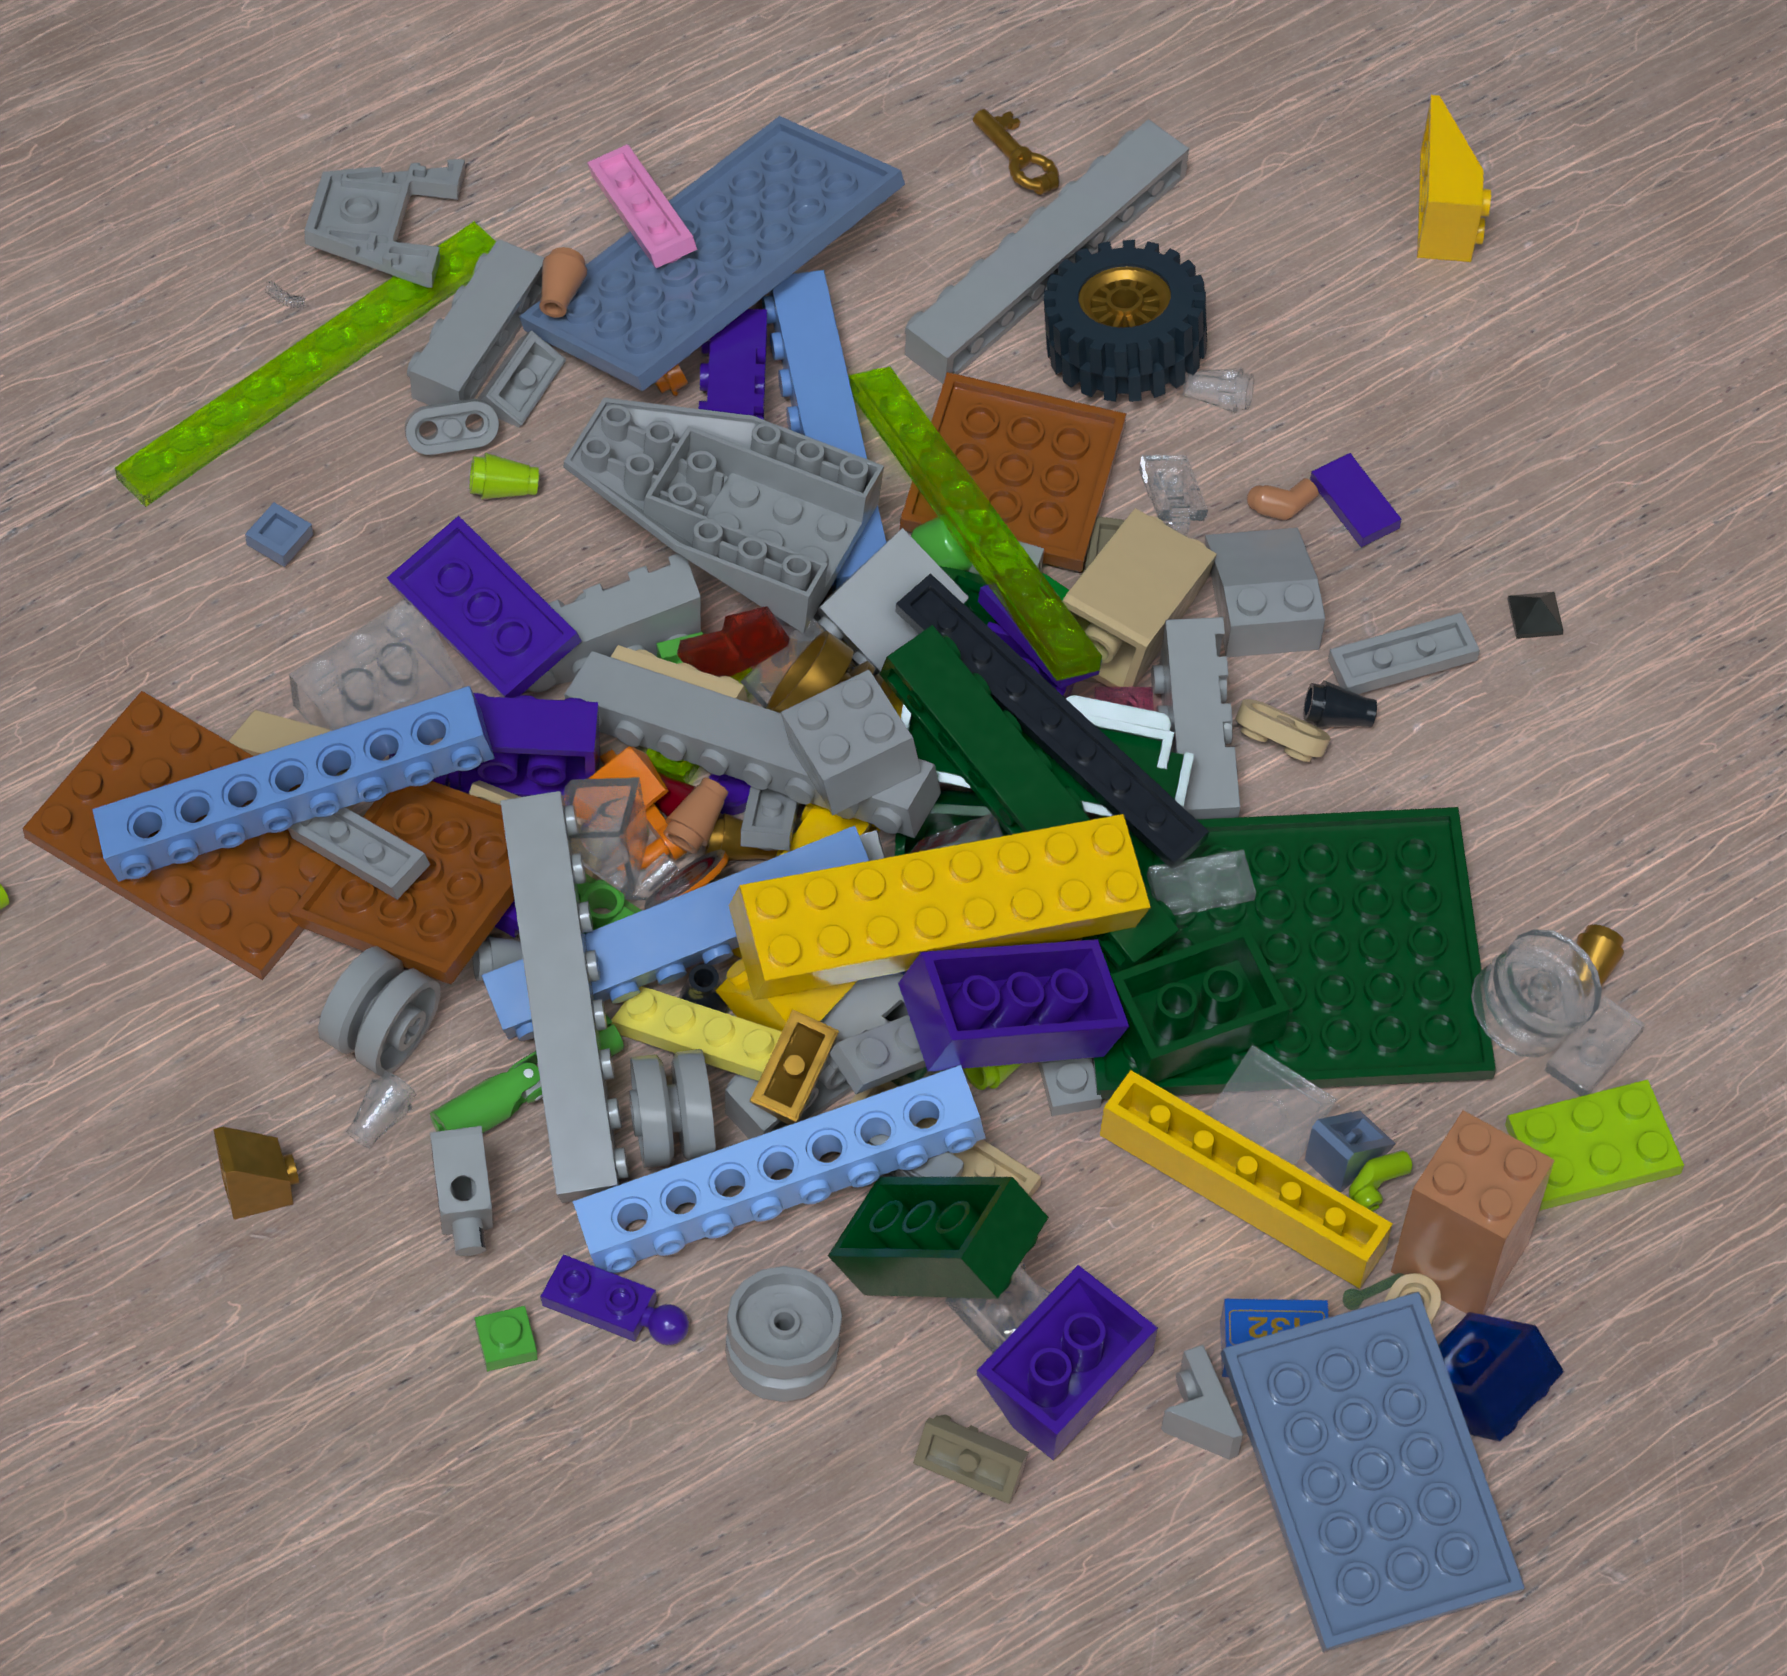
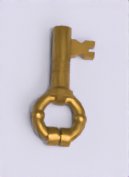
[973,109,1059,195]

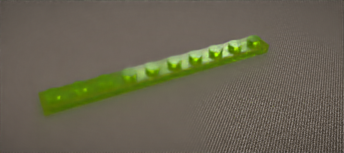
[115,221,496,507]
[849,367,1102,681]

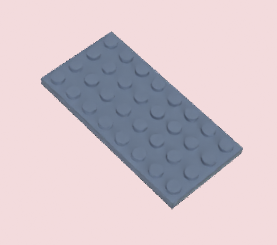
[519,116,905,391]

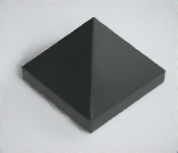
[1507,592,1564,639]

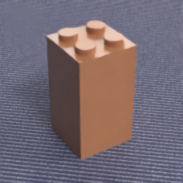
[1391,1110,1555,1322]

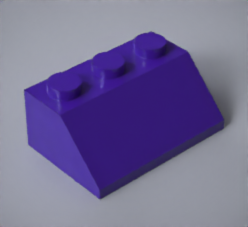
[976,1265,1158,1460]

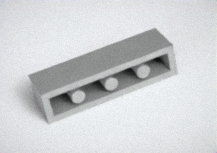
[407,239,544,405]

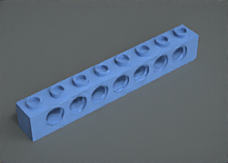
[92,686,494,882]

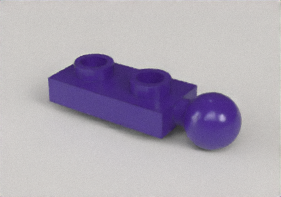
[540,1254,689,1346]

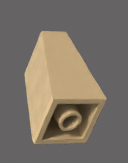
[1058,508,1217,698]

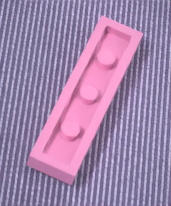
[587,144,697,268]

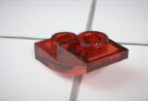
[677,606,790,677]

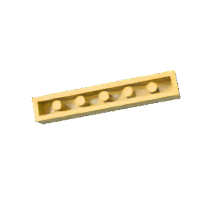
[1100,1070,1393,1289]

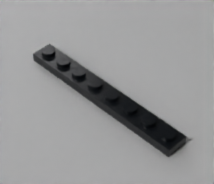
[895,573,1209,870]

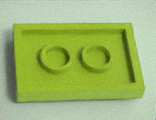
[1505,1079,1684,1211]

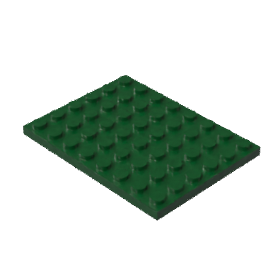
[1082,807,1496,1099]

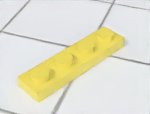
[611,986,782,1081]

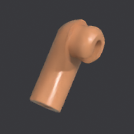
[1247,478,1319,520]

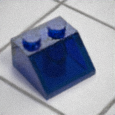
[1438,1312,1564,1442]

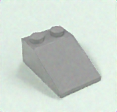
[1205,528,1325,657]

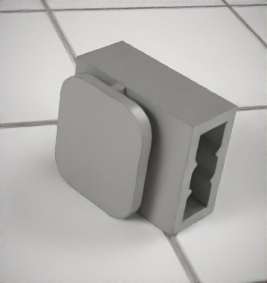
[817,528,969,675]

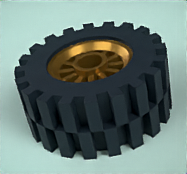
[1044,240,1207,402]

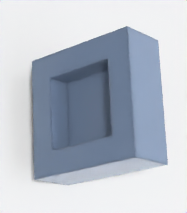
[245,502,313,567]

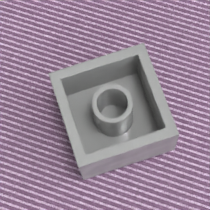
[781,670,921,815]

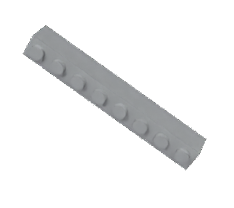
[905,119,1189,384]
[564,651,941,838]
[500,791,629,1203]

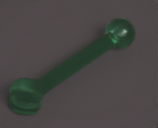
[1342,1273,1404,1310]

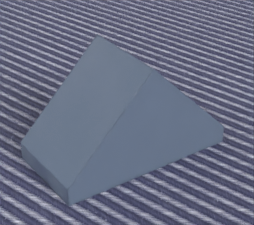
[1305,1110,1396,1193]

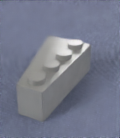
[524,553,701,693]

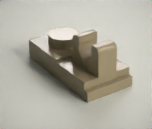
[913,1415,1029,1504]

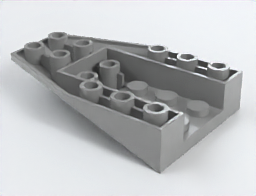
[563,398,884,634]

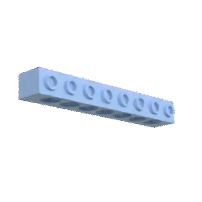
[573,1065,985,1273]

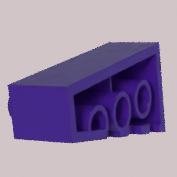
[698,309,767,420]

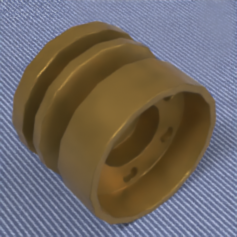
[766,631,892,713]

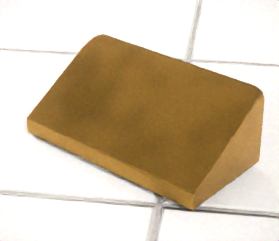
[750,1010,839,1125]

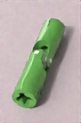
[430,1015,624,1134]

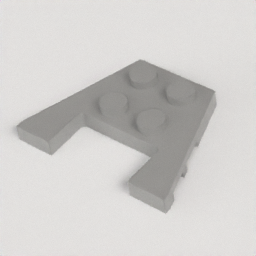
[304,159,465,288]

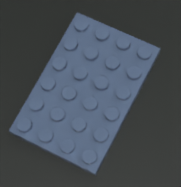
[1220,1292,1525,1652]

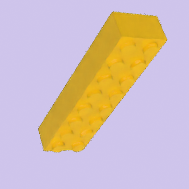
[728,814,1151,1000]

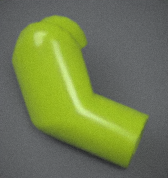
[1349,1150,1412,1212]

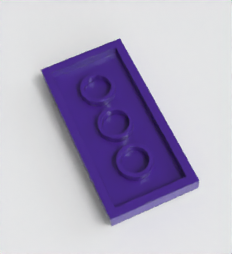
[387,516,582,698]

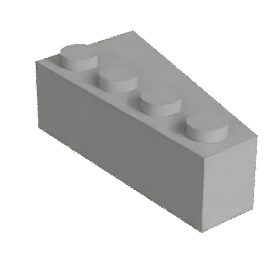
[1151,617,1240,819]
[725,972,908,1139]

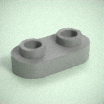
[404,399,499,455]

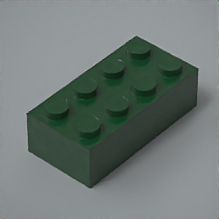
[828,1177,1049,1299]

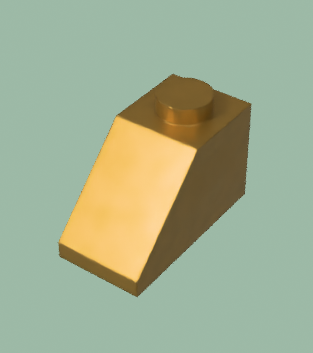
[213,1126,299,1220]

